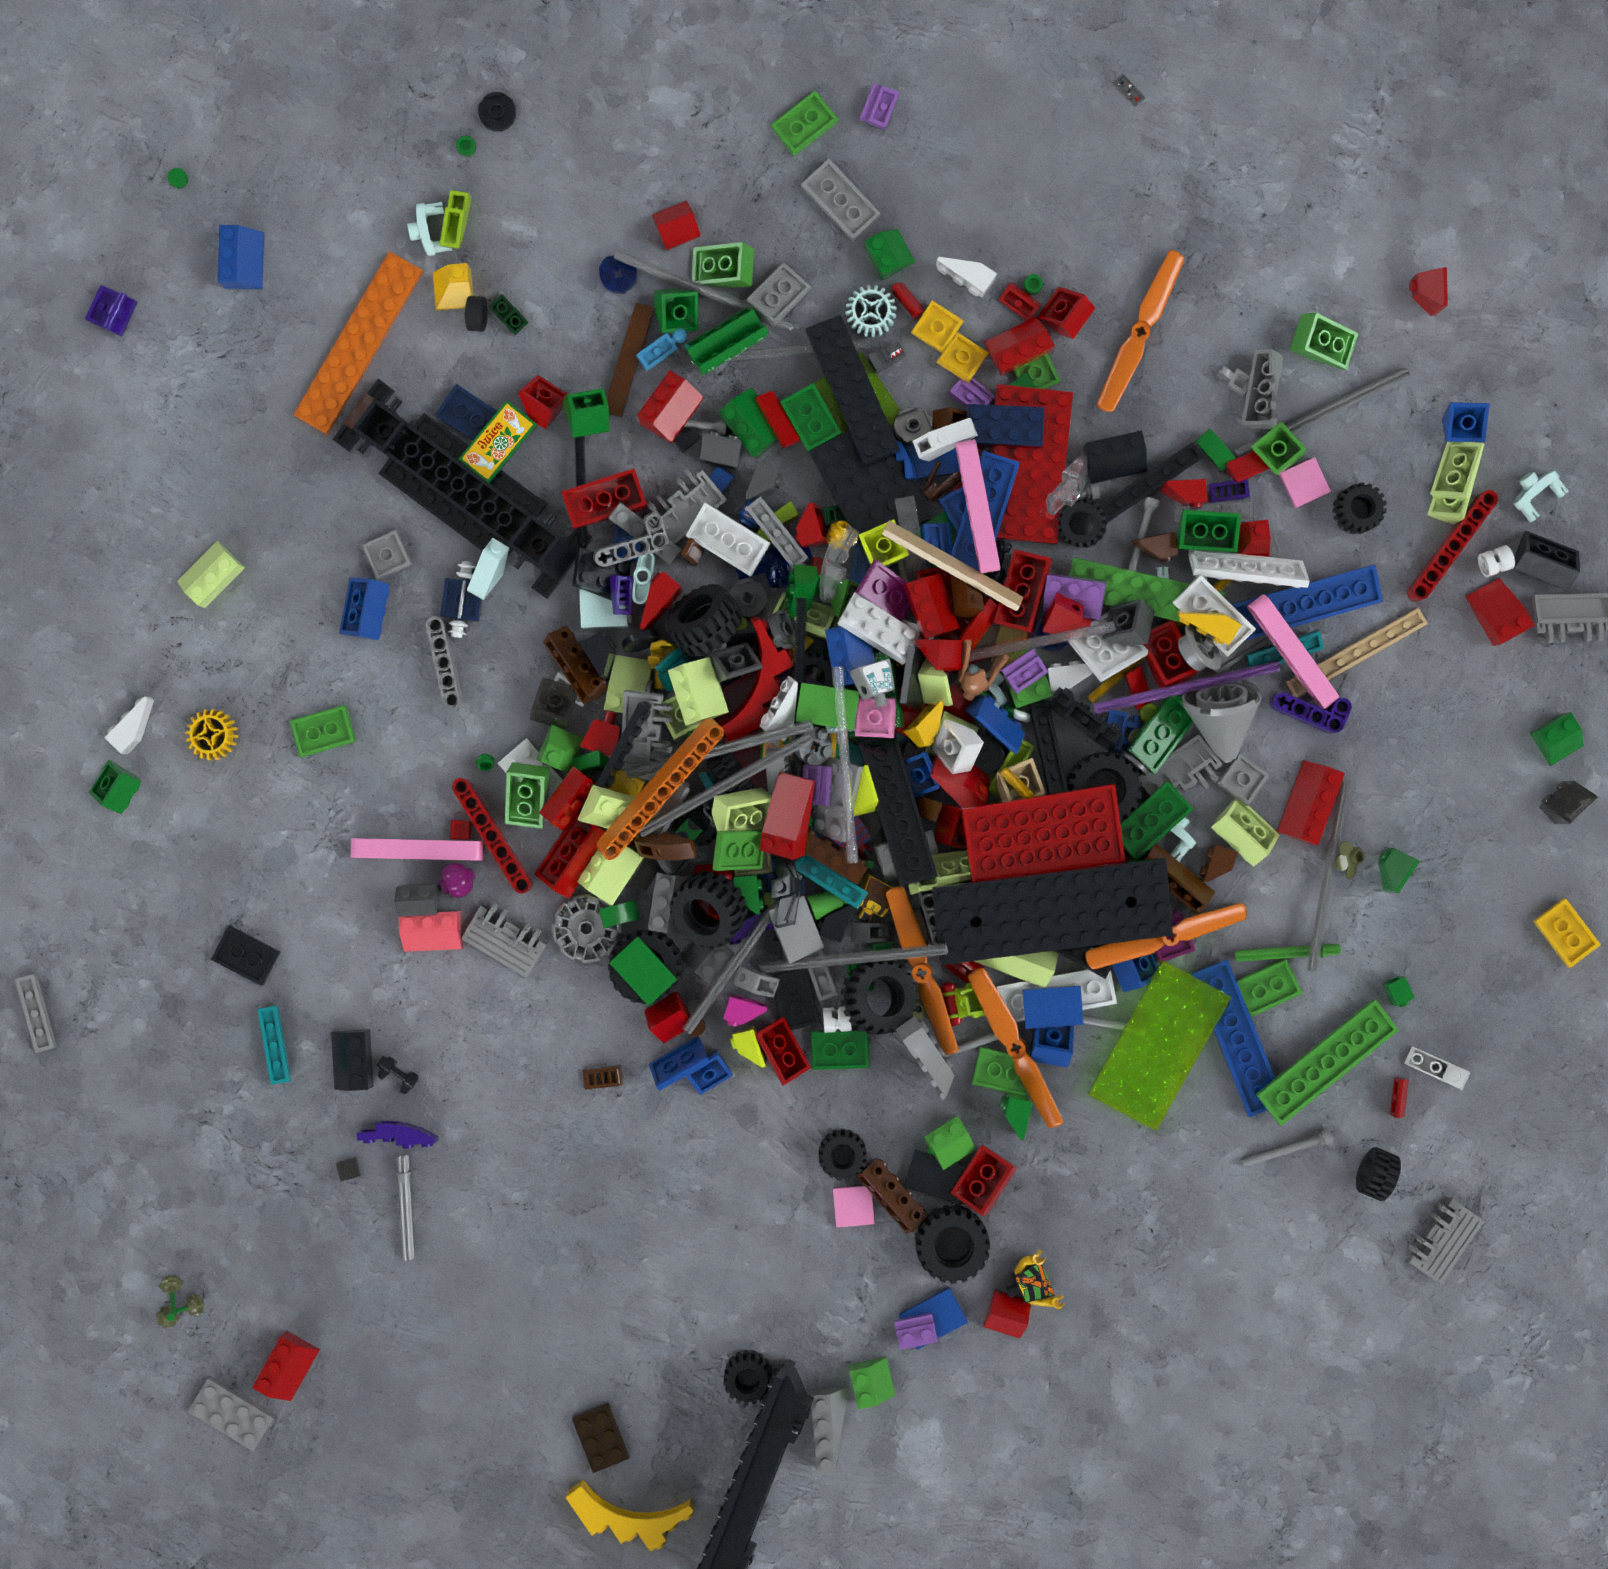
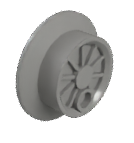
[1178,623,1222,671]

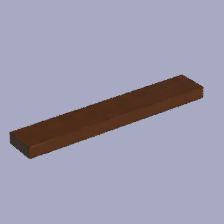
[607,303,655,418]

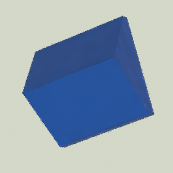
[1442,402,1490,442]
[904,751,941,798]
[686,1050,733,1095]

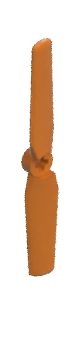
[1096,250,1185,412]
[886,887,958,1055]
[1085,903,1246,970]
[968,968,1063,1128]

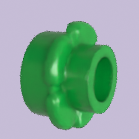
[475,754,494,771]

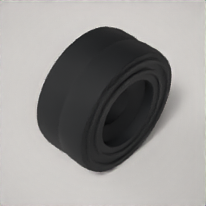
[465,296,488,332]

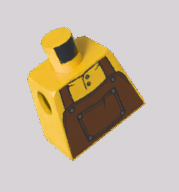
[858,873,894,922]

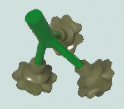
[156,1275,205,1329]

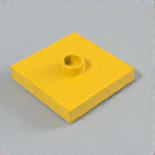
[911,300,964,353]
[936,332,989,383]

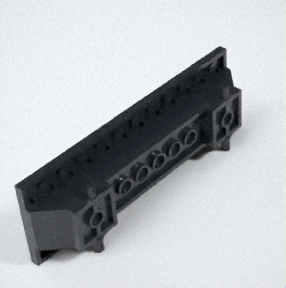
[932,858,1173,965]
[697,1359,814,1569]

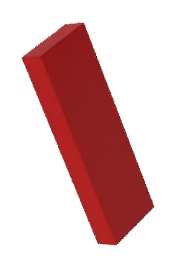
[755,391,801,448]

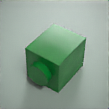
[1382,976,1415,1007]

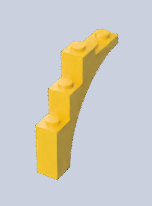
[565,1480,695,1552]

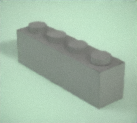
[1241,349,1284,431]
[896,1016,955,1100]
[811,1386,849,1474]

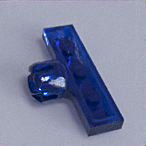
[735,541,812,588]

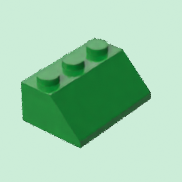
[718,388,778,457]
[1176,510,1241,553]

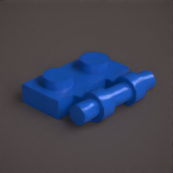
[1101,710,1141,753]

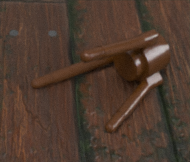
[922,461,962,502]

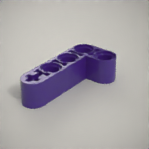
[1269,692,1352,734]

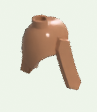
[957,640,1010,701]

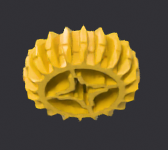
[184,709,238,760]

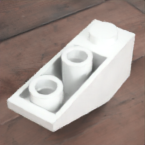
[936,257,997,297]
[913,418,978,462]
[1046,661,1093,692]
[760,676,798,741]
[105,696,154,754]
[1404,1046,1470,1090]

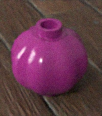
[439,863,476,898]

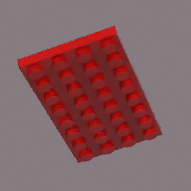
[989,384,1073,545]
[961,784,1125,882]

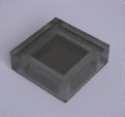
[336,1157,361,1182]

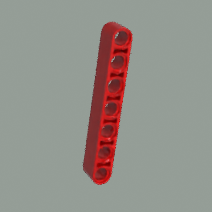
[1407,490,1498,602]
[452,778,533,893]

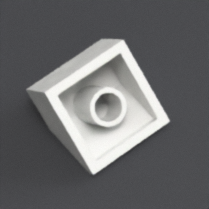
[932,719,984,774]

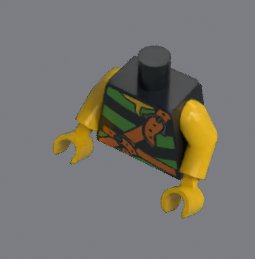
[1006,1250,1065,1309]

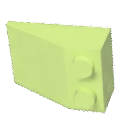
[604,655,652,714]

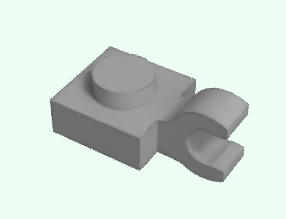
[1216,366,1250,396]

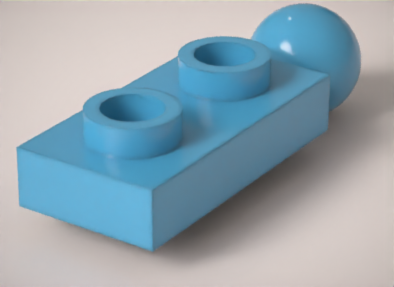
[635,328,687,371]

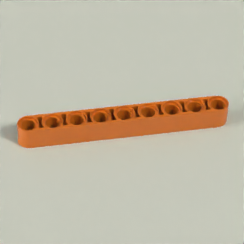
[597,718,724,860]

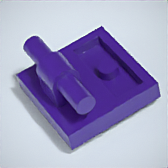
[85,285,138,337]

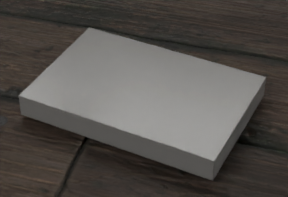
[745,262,811,327]
[767,894,824,964]

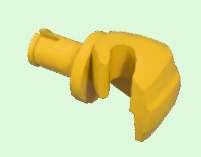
[648,639,677,689]

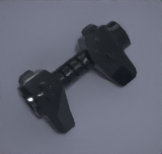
[983,540,1012,583]
[376,1056,419,1094]

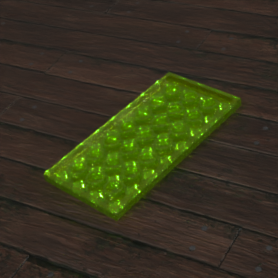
[1088,960,1232,1131]

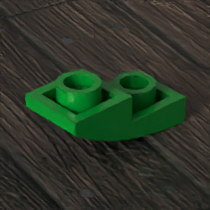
[1195,428,1236,472]
[599,900,640,928]

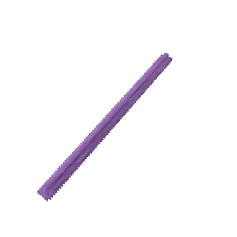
[1094,660,1280,714]

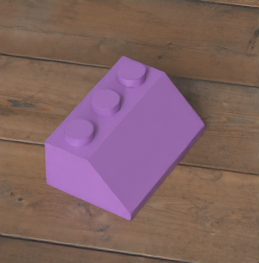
[1043,573,1107,620]

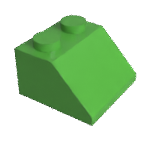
[923,1116,976,1170]
[849,1356,895,1410]

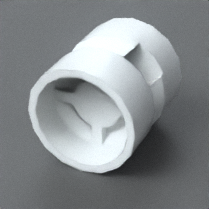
[1478,545,1515,577]
[823,1006,852,1033]

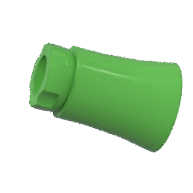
[806,891,848,921]

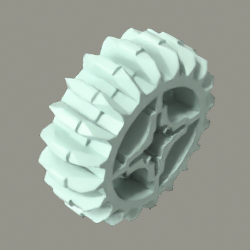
[845,285,897,337]

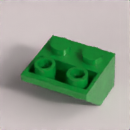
[562,388,609,438]
[785,564,818,618]
[733,875,764,915]

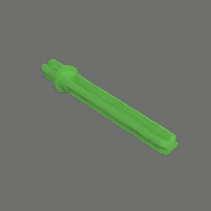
[1234,943,1341,962]

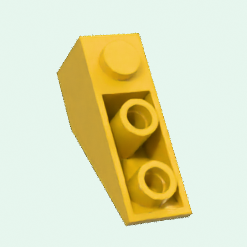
[1176,611,1241,645]

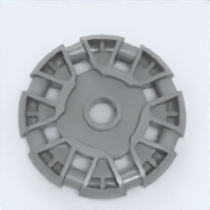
[552,894,621,963]

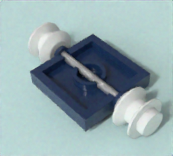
[440,561,482,638]

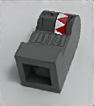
[868,341,906,375]

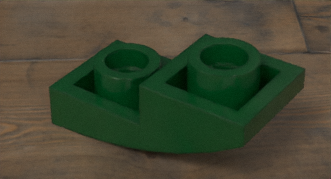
[488,294,529,335]

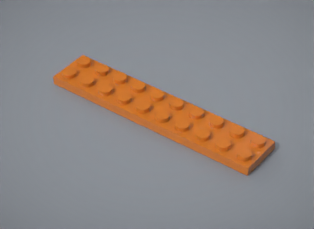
[293,251,423,435]

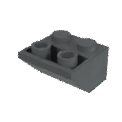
[700,431,743,471]

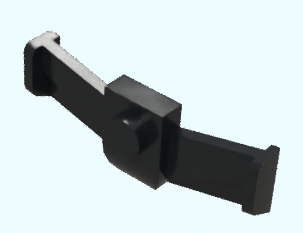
[770,853,802,928]

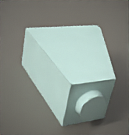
[467,538,509,600]
[579,589,632,630]

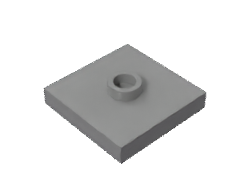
[361,530,413,581]
[1217,752,1269,806]

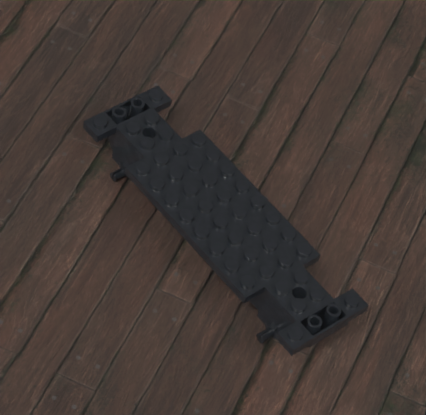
[332,379,593,599]

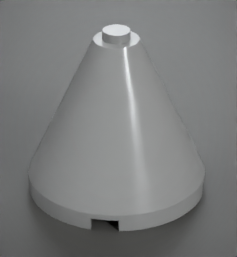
[1182,679,1262,763]

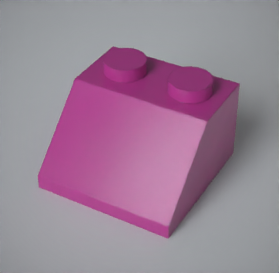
[723,993,768,1027]

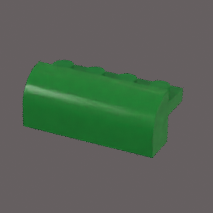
[684,306,769,376]

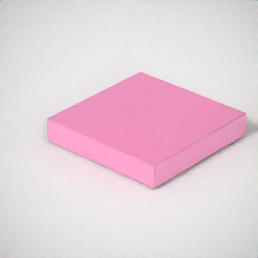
[1279,457,1331,508]
[855,697,897,738]
[833,1185,875,1228]

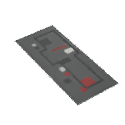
[1113,74,1145,107]

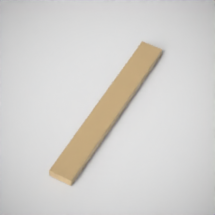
[882,520,1023,611]
[1285,607,1428,698]

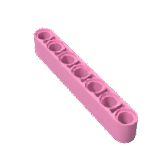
[955,439,1000,574]
[1247,594,1339,710]
[350,838,483,861]

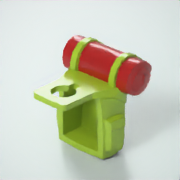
[939,982,985,1026]

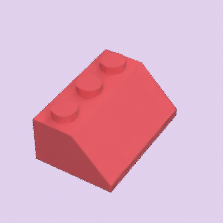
[399,911,462,952]

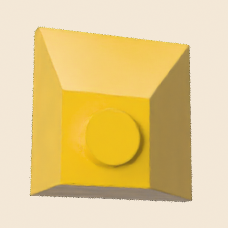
[433,263,473,311]
[903,701,944,748]

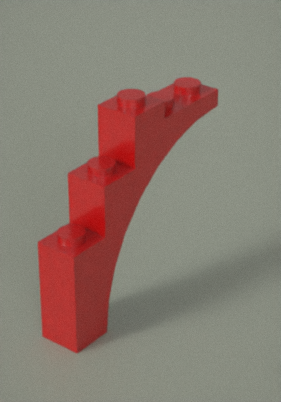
[719,616,794,743]

